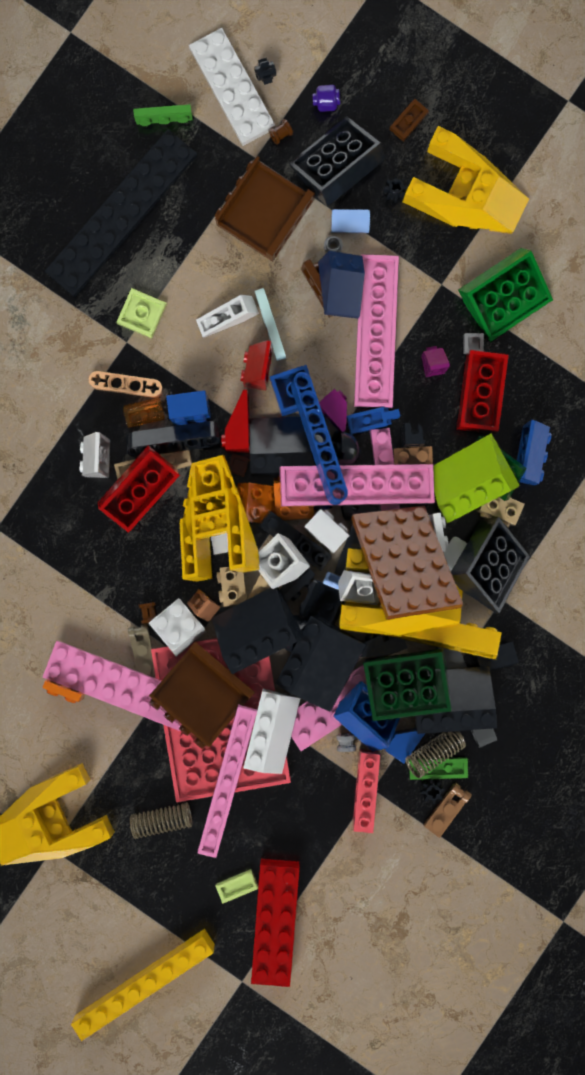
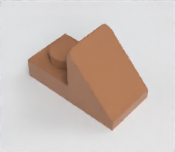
[187,589,220,622]

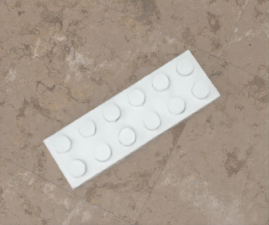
[189,28,275,146]

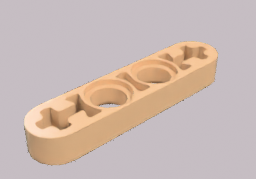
[89,371,163,398]

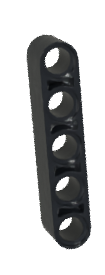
[126,421,220,457]

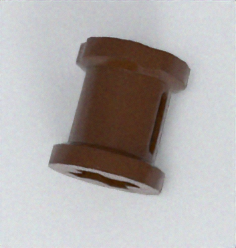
[268,119,293,145]
[138,602,156,624]

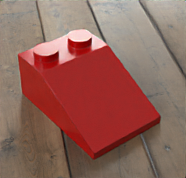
[240,340,272,391]
[221,390,250,454]

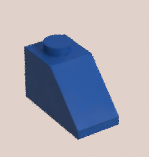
[384,728,425,764]

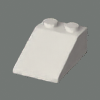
[80,432,110,478]

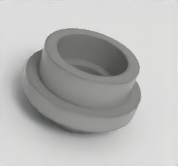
[324,236,343,253]

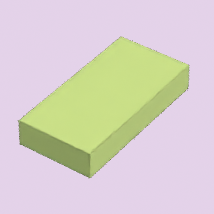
[215,869,259,903]

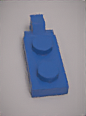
[346,407,400,435]

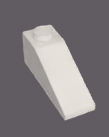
[196,295,259,337]

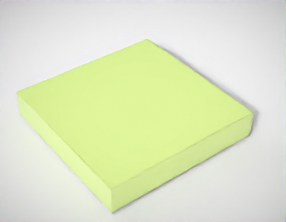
[116,288,167,338]

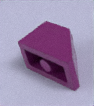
[421,346,450,377]
[319,388,347,432]

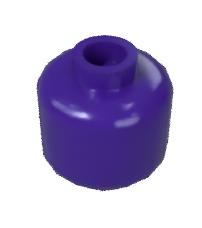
[313,84,340,112]

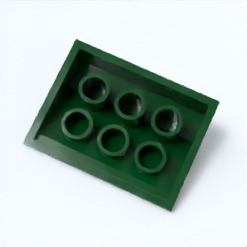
[363,648,452,721]

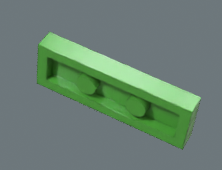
[133,104,193,126]
[409,757,468,780]

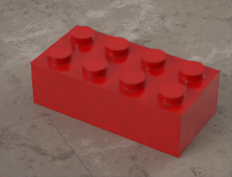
[457,350,509,434]
[97,445,180,533]

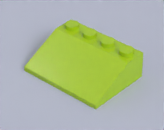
[433,433,520,523]

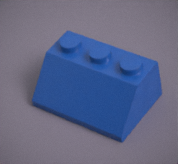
[516,420,551,485]
[333,681,400,752]

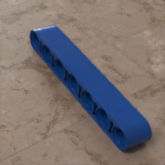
[291,372,348,505]

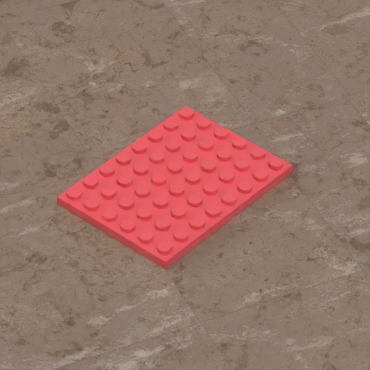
[151,638,291,802]

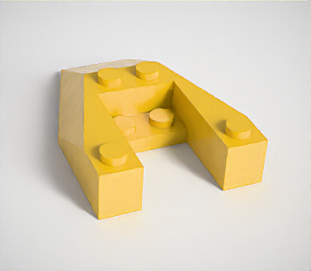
[403,126,529,234]
[180,455,260,582]
[340,548,463,636]
[0,763,115,865]

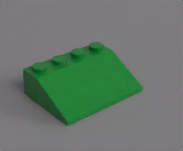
[458,248,553,342]

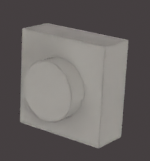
[463,333,484,354]

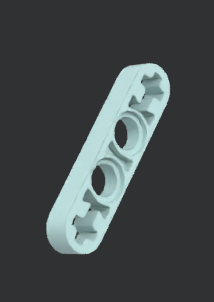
[254,288,286,361]

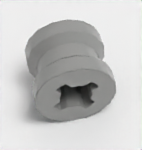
[336,733,356,752]

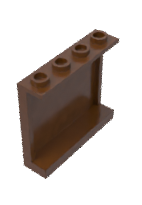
[215,156,315,262]
[148,642,255,749]

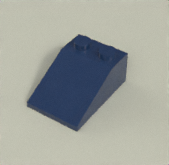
[318,251,365,319]

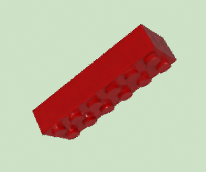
[251,859,299,987]

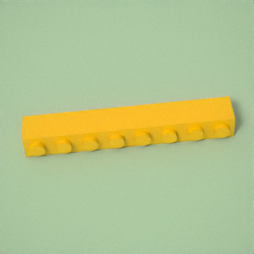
[345,602,502,659]
[71,929,215,1041]

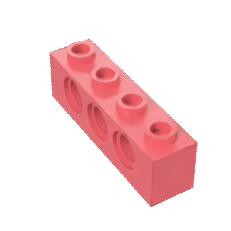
[352,749,380,833]

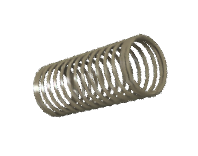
[405,731,466,779]
[130,802,192,839]

